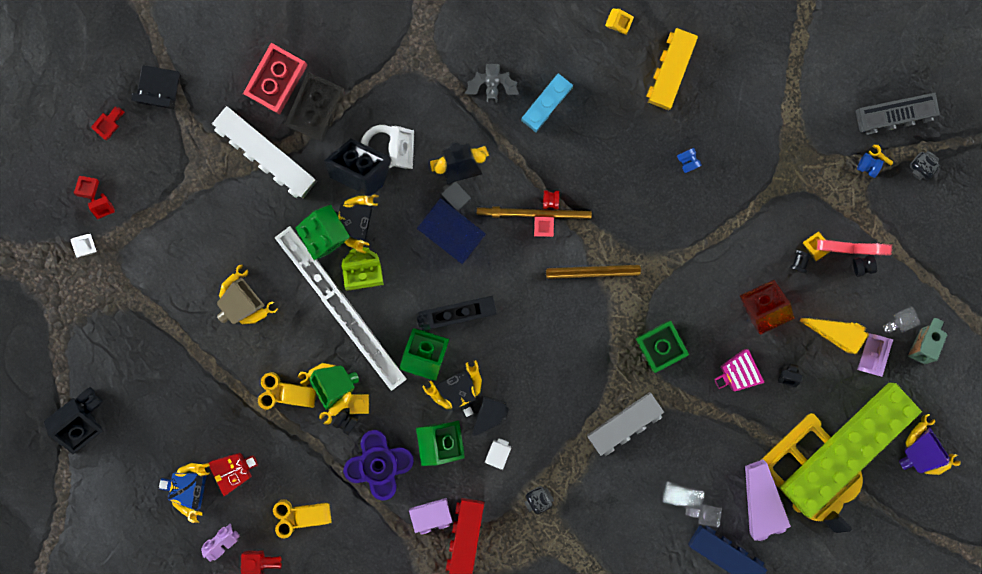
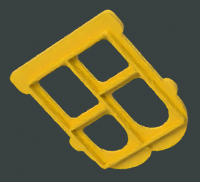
[761,413,863,521]

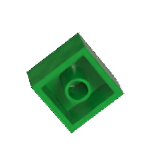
[295,204,350,260]
[635,320,689,373]

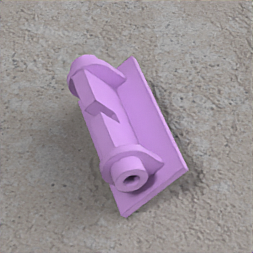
[201,524,240,562]

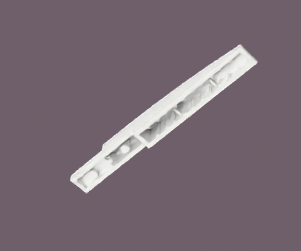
[275,226,406,391]

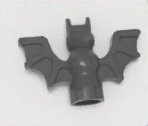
[465,64,519,103]

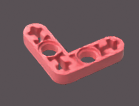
[817,240,892,255]

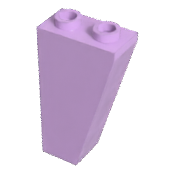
[745,459,791,541]

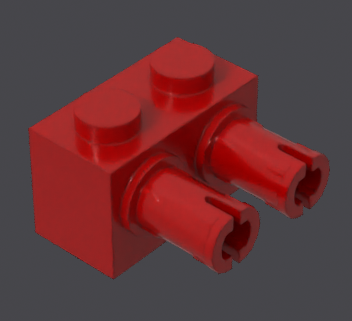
[241,551,282,574]

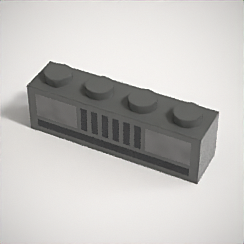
[855,93,940,135]

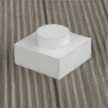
[71,234,97,258]

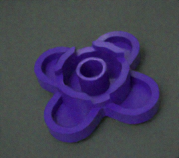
[343,430,414,501]

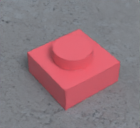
[534,217,554,237]

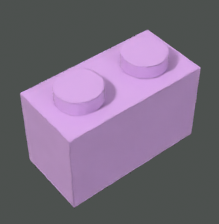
[409,498,453,535]

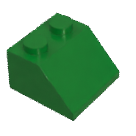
[399,328,449,381]
[416,421,465,466]

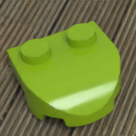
[342,247,384,291]

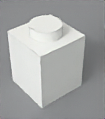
[485,438,511,470]

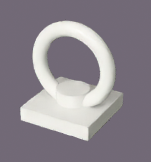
[361,125,414,169]

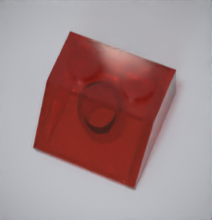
[740,280,795,335]

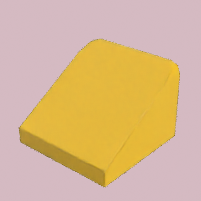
[605,9,634,34]
[803,232,830,261]

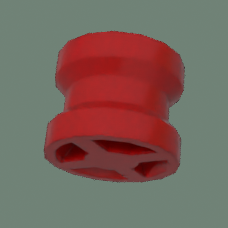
[543,190,559,210]

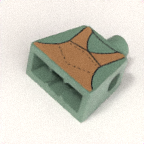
[908,318,947,365]

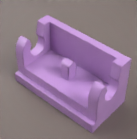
[858,333,893,377]

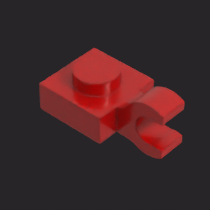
[91,106,125,140]

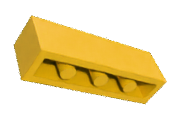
[646,28,698,110]

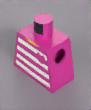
[714,349,764,391]

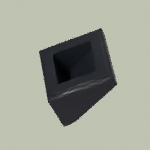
[824,511,852,533]

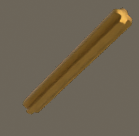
[546,265,641,279]

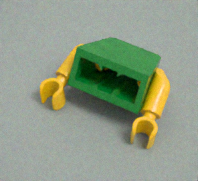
[298,363,359,425]

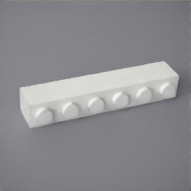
[212,106,317,198]

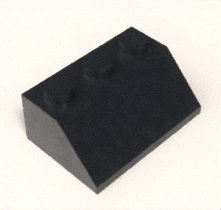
[324,138,392,197]

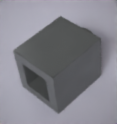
[442,182,471,212]

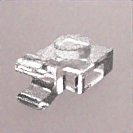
[883,306,921,333]
[685,505,722,527]

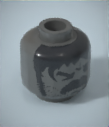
[910,151,940,180]
[524,486,554,515]

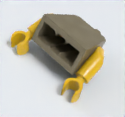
[217,265,278,324]

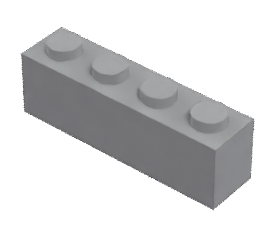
[587,392,664,456]

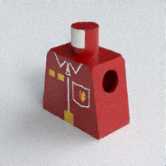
[208,453,258,496]

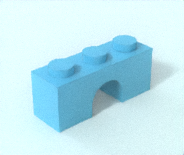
[521,73,573,132]

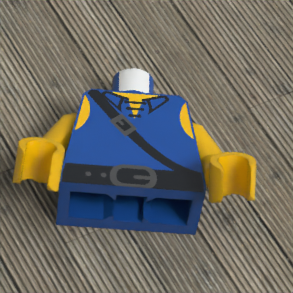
[159,463,209,523]

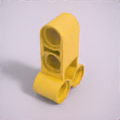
[258,372,316,409]
[273,500,332,538]

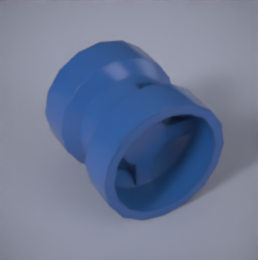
[677,148,702,173]
[857,153,884,178]

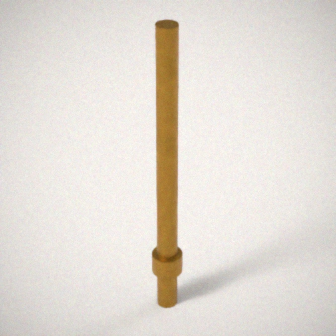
[477,206,592,219]

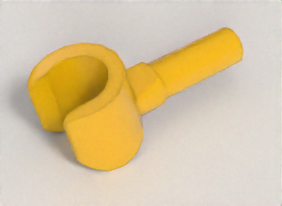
[869,145,893,166]

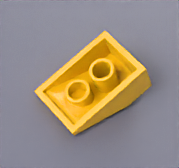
[800,318,869,354]

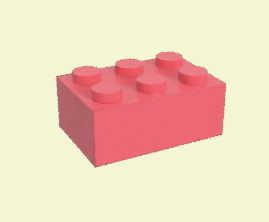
[243,43,308,115]

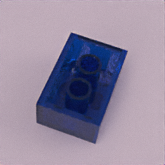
[417,198,486,265]

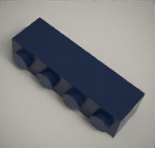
[688,525,767,574]

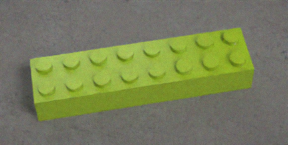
[779,383,922,518]

